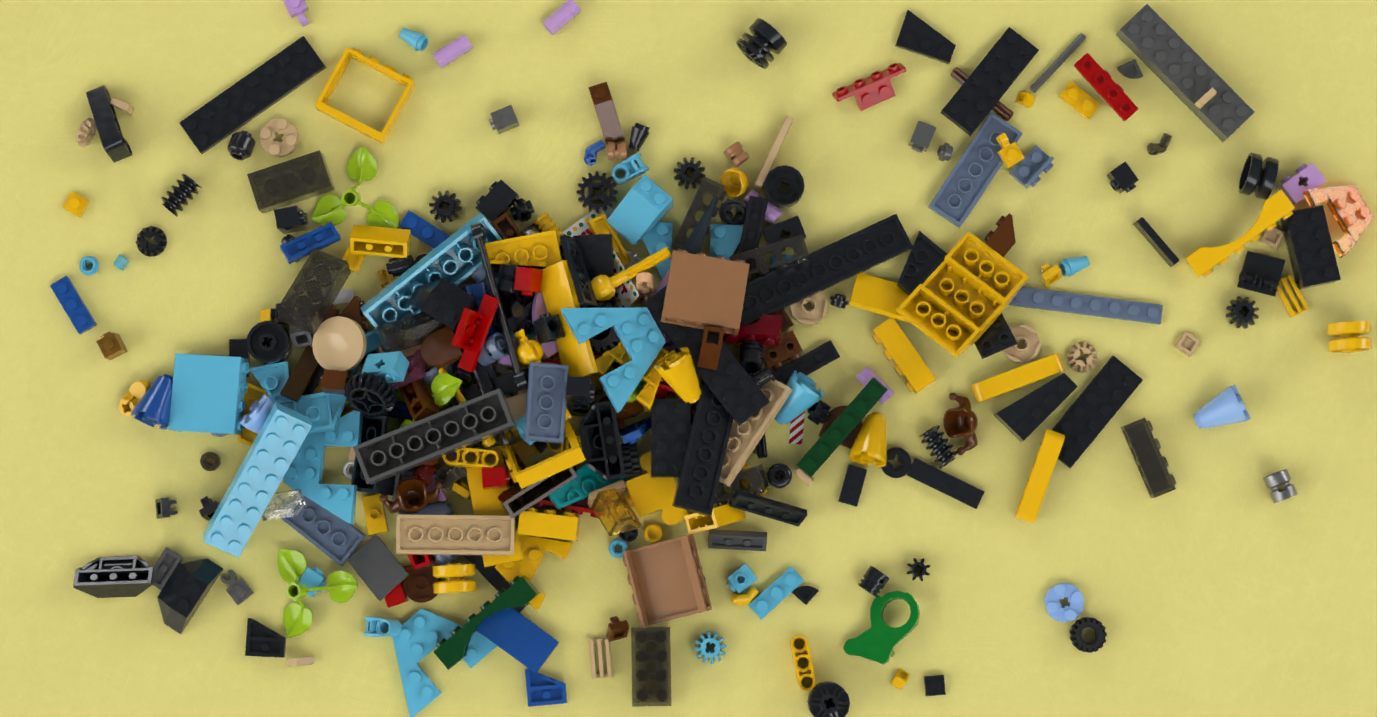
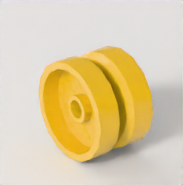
[1327,321,1372,353]
[433,563,476,594]

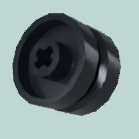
[1239,152,1279,200]
[246,321,293,365]

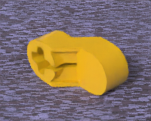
[119,380,151,416]

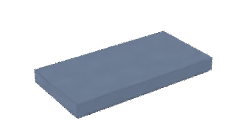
[524,362,569,444]
[282,494,366,566]

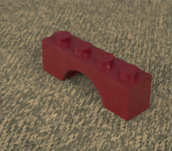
[723,315,782,346]

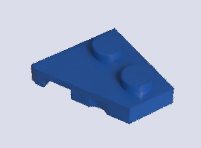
[619,416,651,444]
[525,669,567,707]

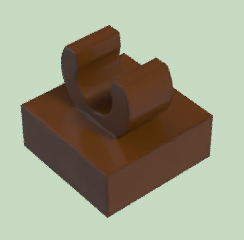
[606,616,629,642]

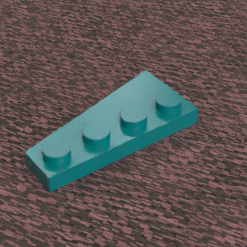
[548,465,629,510]

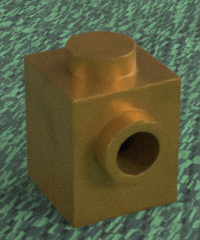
[96,332,128,360]

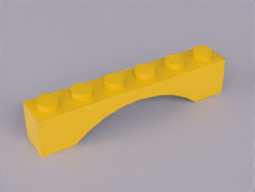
[1185,190,1295,278]

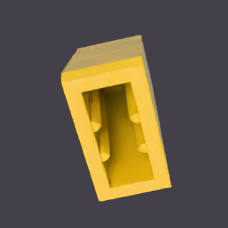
[684,503,746,534]

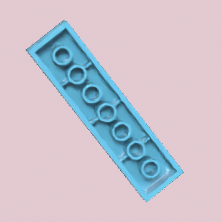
[360,213,502,341]
[203,402,312,558]

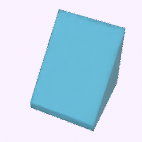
[113,255,130,271]

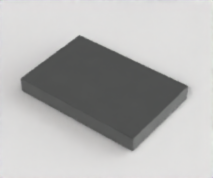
[347,534,409,601]

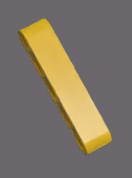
[971,353,1065,403]
[1015,429,1065,524]

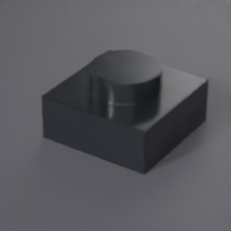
[924,675,946,696]

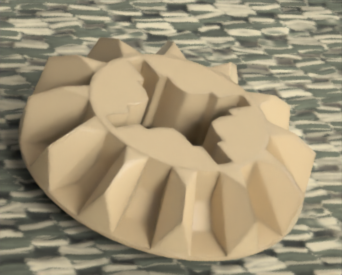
[77,118,97,148]
[1067,342,1098,373]

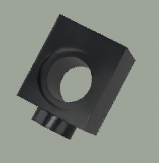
[533,313,565,344]

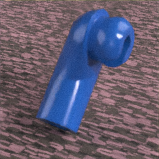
[584,140,606,166]

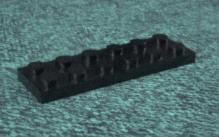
[940,27,1039,136]
[1040,356,1143,469]

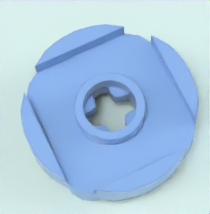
[1044,583,1084,622]

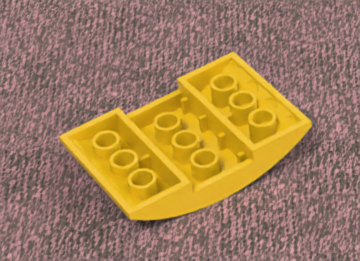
[896,231,1029,358]

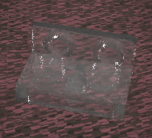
[262,489,306,521]

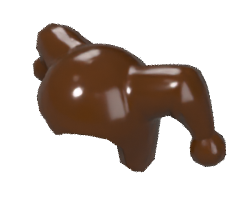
[944,393,978,455]
[379,478,443,513]

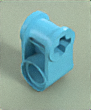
[612,153,649,185]
[363,616,402,637]

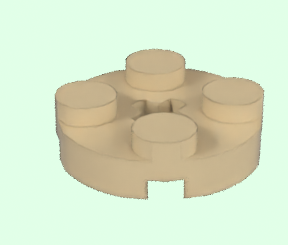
[260,119,299,157]
[790,292,828,326]
[1002,325,1041,363]

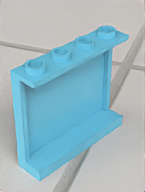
[168,353,249,435]

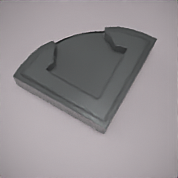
[1117,59,1143,79]

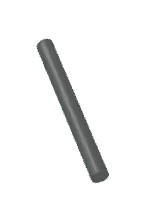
[1030,33,1086,93]

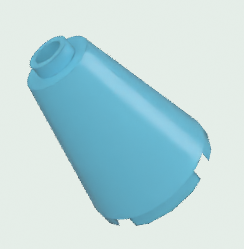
[774,371,824,424]

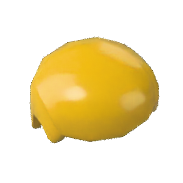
[720,168,748,198]

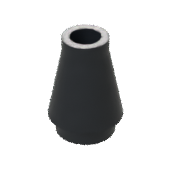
[628,123,650,152]

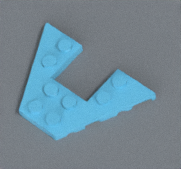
[642,222,743,280]
[560,307,666,413]
[250,361,361,435]
[283,410,363,525]
[392,609,497,717]

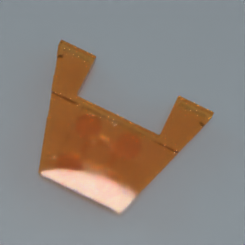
[1303,185,1374,258]

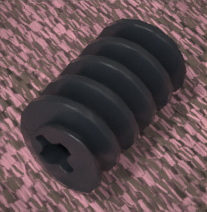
[161,174,201,217]
[919,425,958,469]

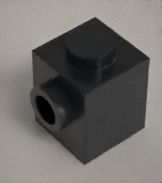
[1107,161,1139,193]

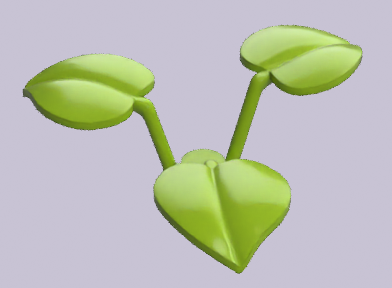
[311,147,399,229]
[395,372,463,428]
[277,548,358,637]

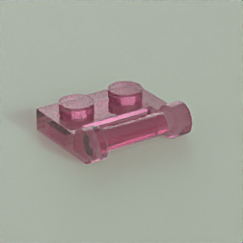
[391,349,426,389]

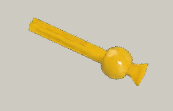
[591,247,672,301]
[514,329,572,421]

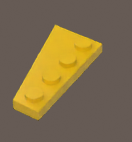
[485,230,562,267]

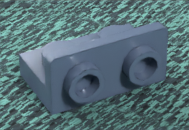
[1010,145,1054,189]

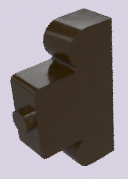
[498,461,578,518]

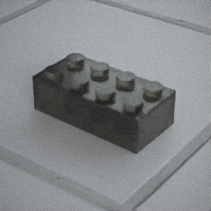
[247,150,335,214]
[277,248,351,334]
[631,627,672,707]

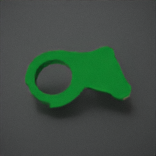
[843,591,920,665]

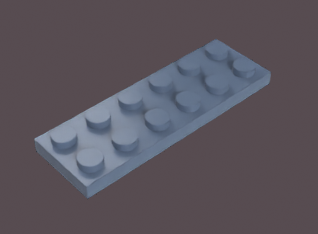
[928,113,1023,228]

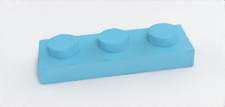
[749,566,804,620]

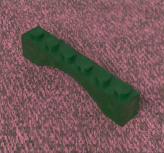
[797,377,888,477]
[434,575,540,670]

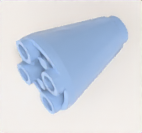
[1193,384,1251,429]
[239,394,274,434]

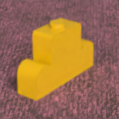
[626,451,688,526]

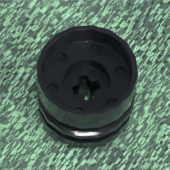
[736,18,787,69]
[764,165,805,208]
[807,681,850,717]

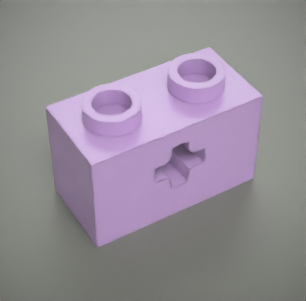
[1278,163,1326,205]

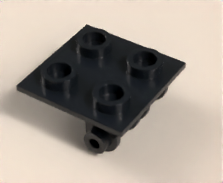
[1237,251,1286,297]
[974,313,1018,359]

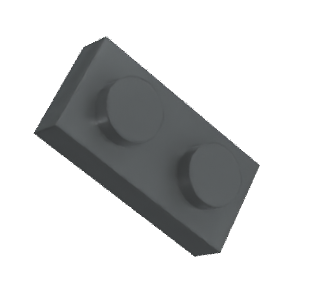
[152,547,184,590]

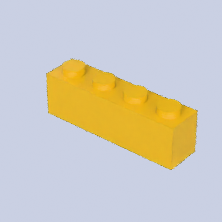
[872,317,936,394]

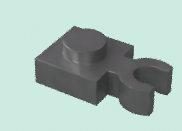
[220,570,254,605]

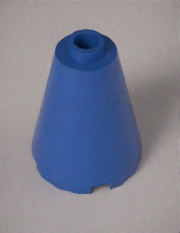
[131,374,173,430]

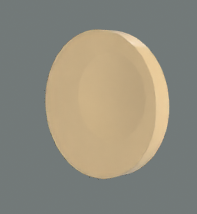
[312,316,367,372]

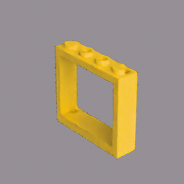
[314,47,416,145]
[498,419,586,489]

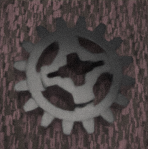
[577,171,618,213]

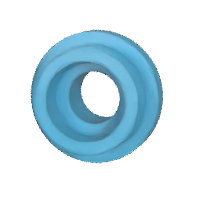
[79,256,99,275]
[609,539,628,558]

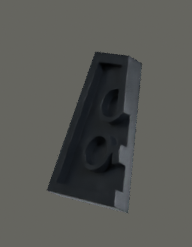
[895,10,956,64]
[897,231,947,295]

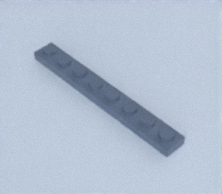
[1009,287,1163,325]

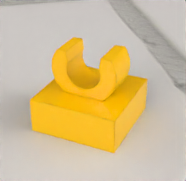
[1040,262,1062,288]

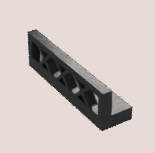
[559,234,598,308]

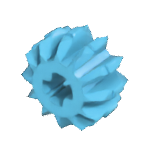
[694,631,727,664]

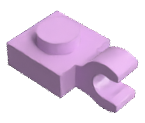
[283,0,310,27]

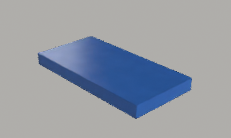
[476,598,559,674]

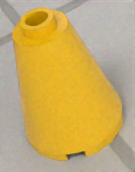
[654,347,701,403]
[849,412,887,467]

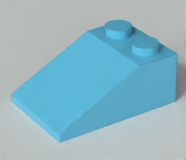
[606,175,673,246]

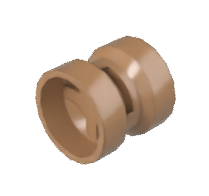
[607,141,627,161]
[724,141,750,168]

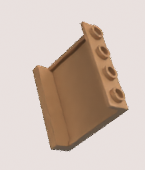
[661,250,750,335]
[623,534,712,627]

